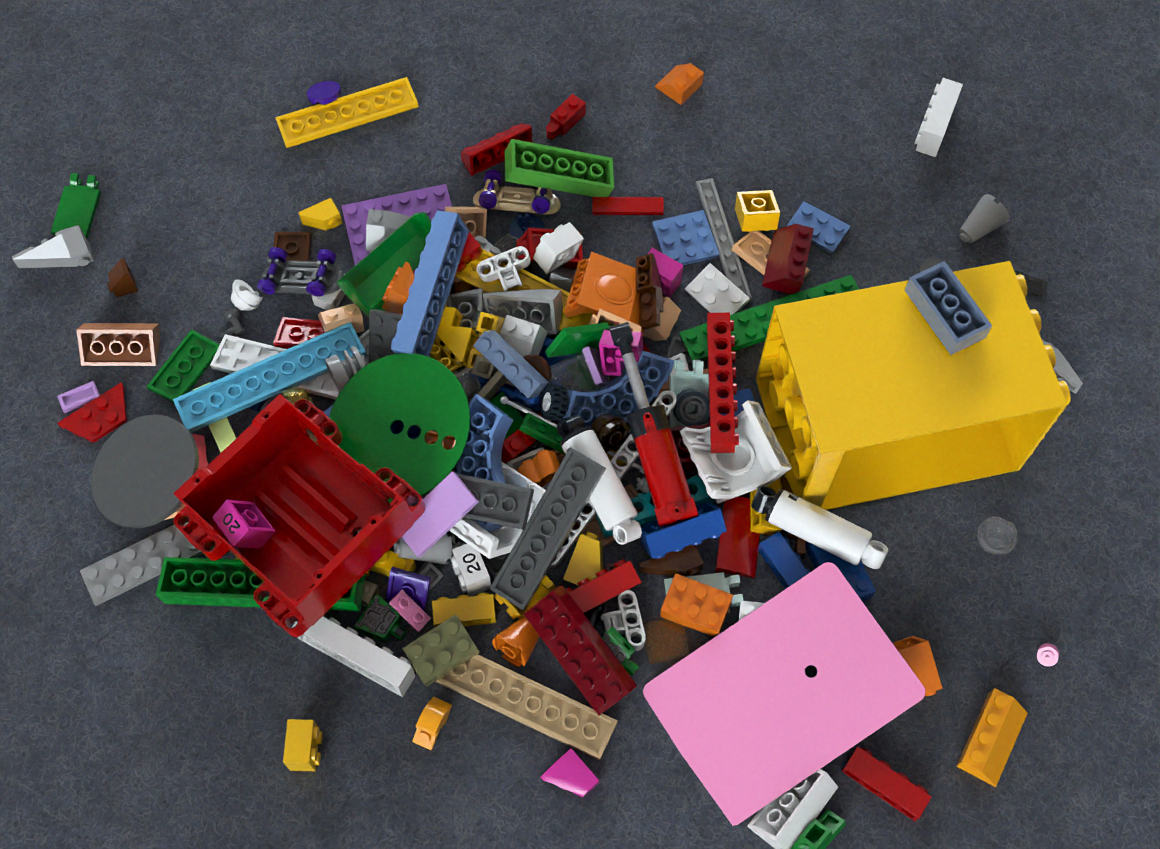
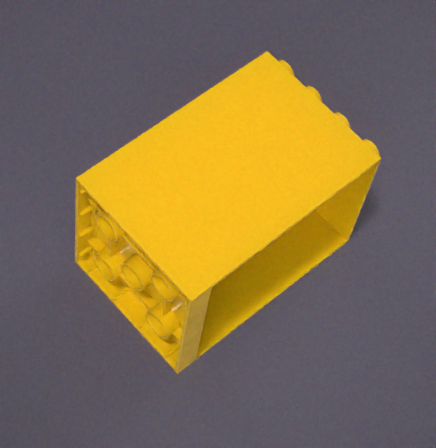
[755,261,1071,510]

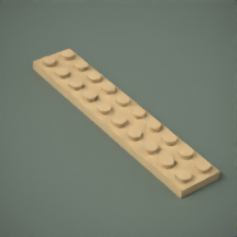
[413,655,618,760]

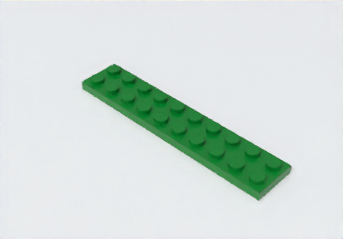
[679,275,860,364]

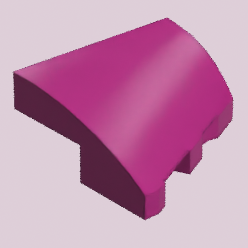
[540,748,599,797]

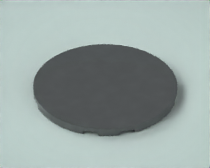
[91,414,199,528]

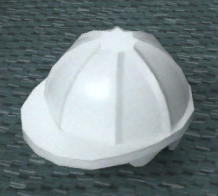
[231,280,263,311]

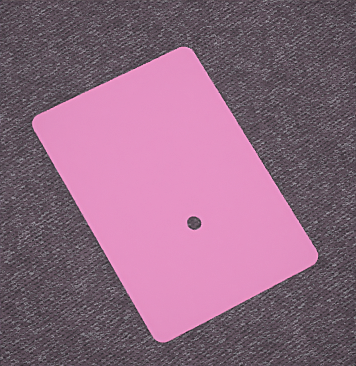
[643,562,925,826]

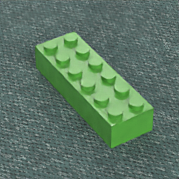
[505,139,614,197]

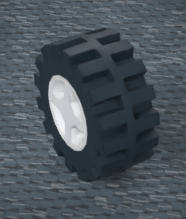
[539,385,569,421]

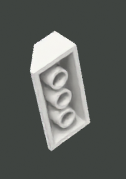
[747,769,838,849]

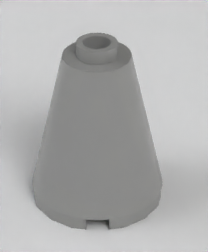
[959,194,1010,243]
[394,533,452,565]

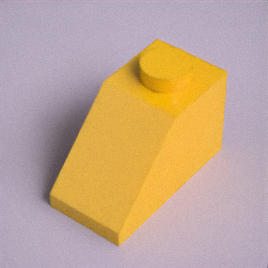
[298,198,342,231]

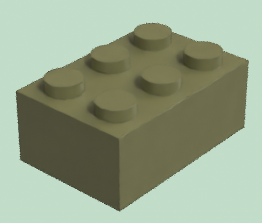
[402,615,480,687]

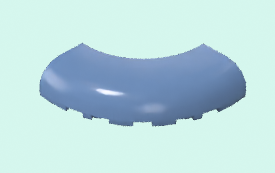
[563,351,674,427]
[456,394,514,532]

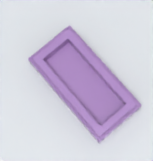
[57,381,100,413]

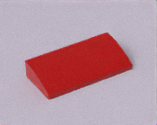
[715,496,760,578]

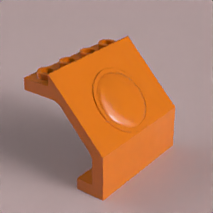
[564,252,644,337]

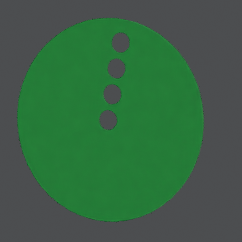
[329,353,470,503]

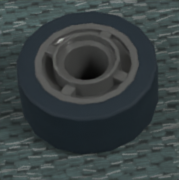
[673,389,710,426]

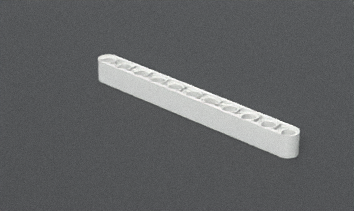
[550,391,676,568]

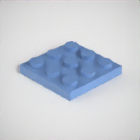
[652,210,719,265]

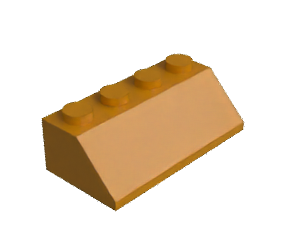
[956,688,1028,787]

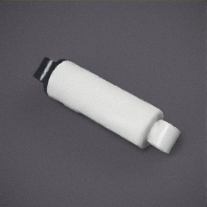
[557,415,642,545]
[751,486,888,569]

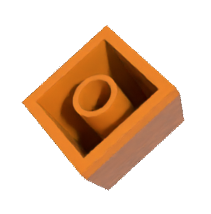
[893,636,943,696]

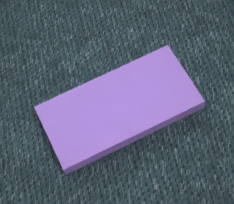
[402,471,479,557]

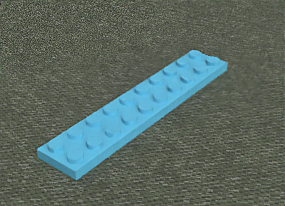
[173,322,366,433]

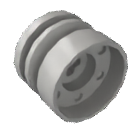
[324,346,367,393]

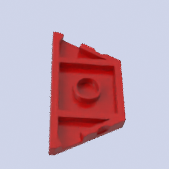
[57,383,127,443]

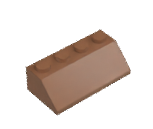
[77,323,160,366]

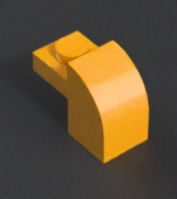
[412,697,452,750]

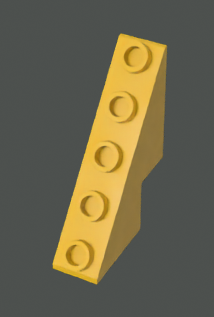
[435,307,479,369]

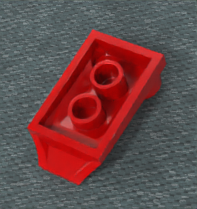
[516,228,583,269]

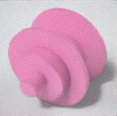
[1037,643,1059,666]

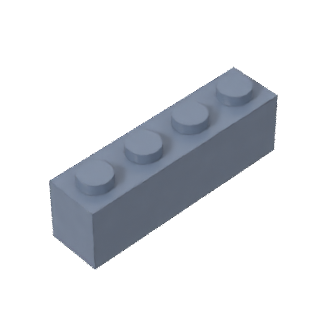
[473,330,549,399]

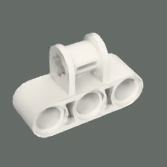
[477,246,531,291]
[601,590,645,651]

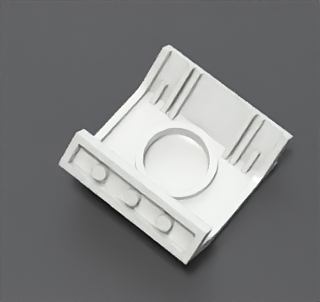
[680,400,792,504]
[449,461,546,559]

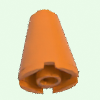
[492,616,540,667]

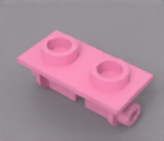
[389,590,431,632]

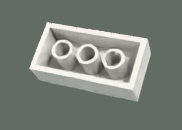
[914,78,963,157]

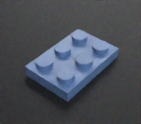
[786,201,850,254]

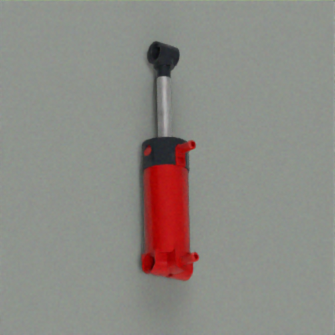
[609,322,698,527]

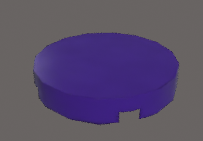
[306,81,342,105]

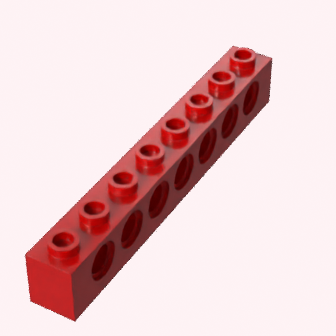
[707,312,739,453]

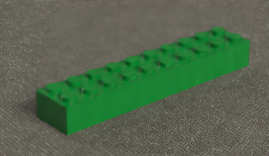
[155,557,366,611]

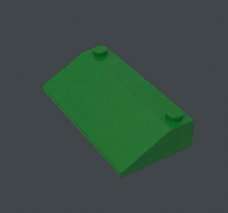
[337,212,431,317]

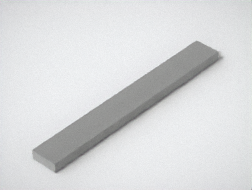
[696,178,752,300]

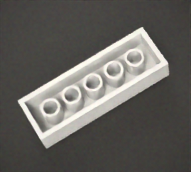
[292,616,415,697]

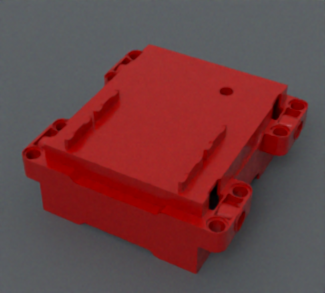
[173,394,426,637]

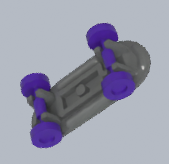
[257,247,344,297]

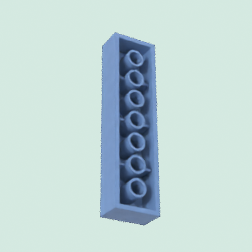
[391,210,469,357]

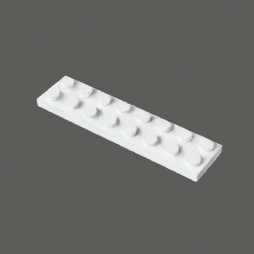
[210,334,339,400]

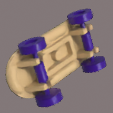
[473,170,561,215]

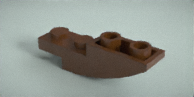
[636,253,664,330]

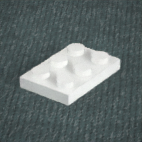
[685,263,750,315]

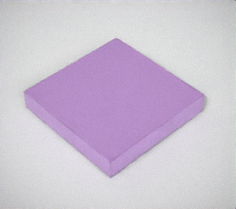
[582,346,610,387]

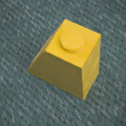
[563,531,603,585]

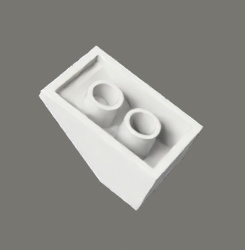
[500,315,548,357]

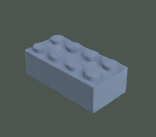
[905,261,992,355]

